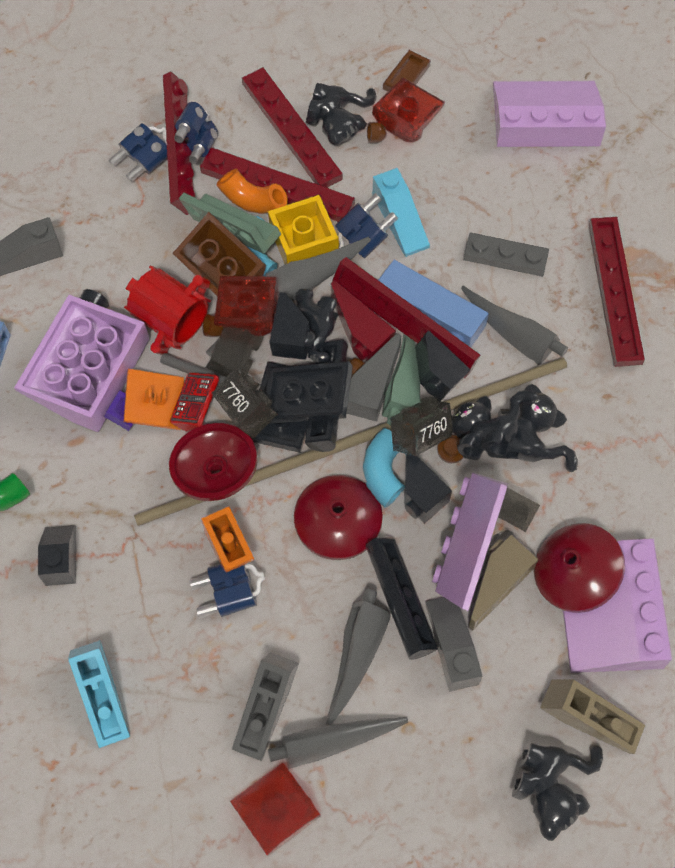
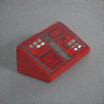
[170,373,219,432]

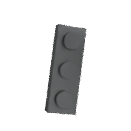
[463,232,549,277]

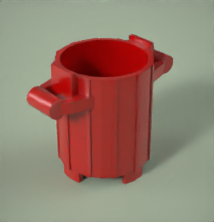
[124,265,212,355]

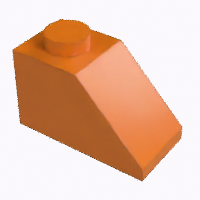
[201,506,254,573]

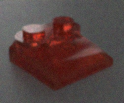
[372,77,445,142]
[214,276,278,336]
[230,762,321,857]

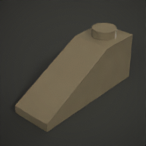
[468,535,538,631]
[540,679,645,754]

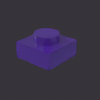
[104,390,133,431]

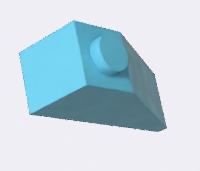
[372,168,430,257]
[68,640,130,748]

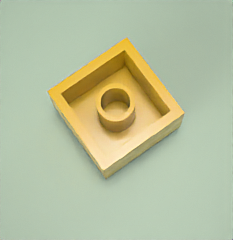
[268,195,339,264]

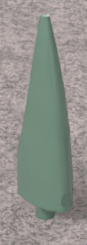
[382,334,420,426]

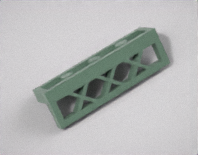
[179,193,281,254]

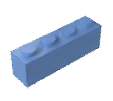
[379,260,489,347]

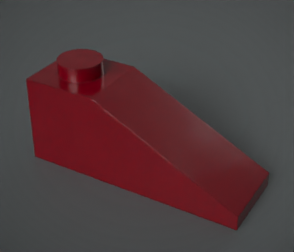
[330,280,396,361]

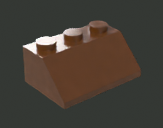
[172,212,266,313]

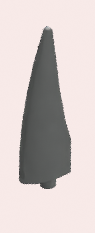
[258,237,371,301]
[461,286,568,365]
[326,589,391,725]
[268,717,408,769]

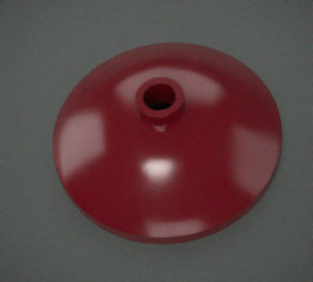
[169,423,258,501]
[294,475,383,560]
[534,523,625,613]

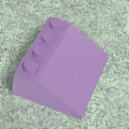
[493,81,606,147]
[14,295,150,432]
[432,473,508,611]
[563,539,672,673]

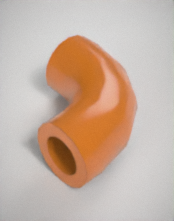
[216,169,287,214]

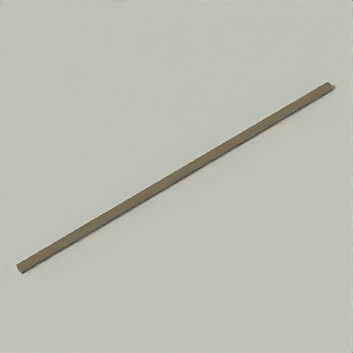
[134,357,567,526]

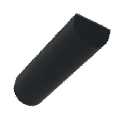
[305,339,348,452]
[365,538,438,660]

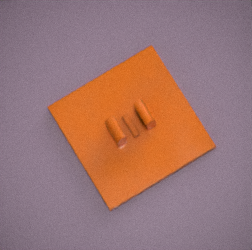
[123,369,184,430]

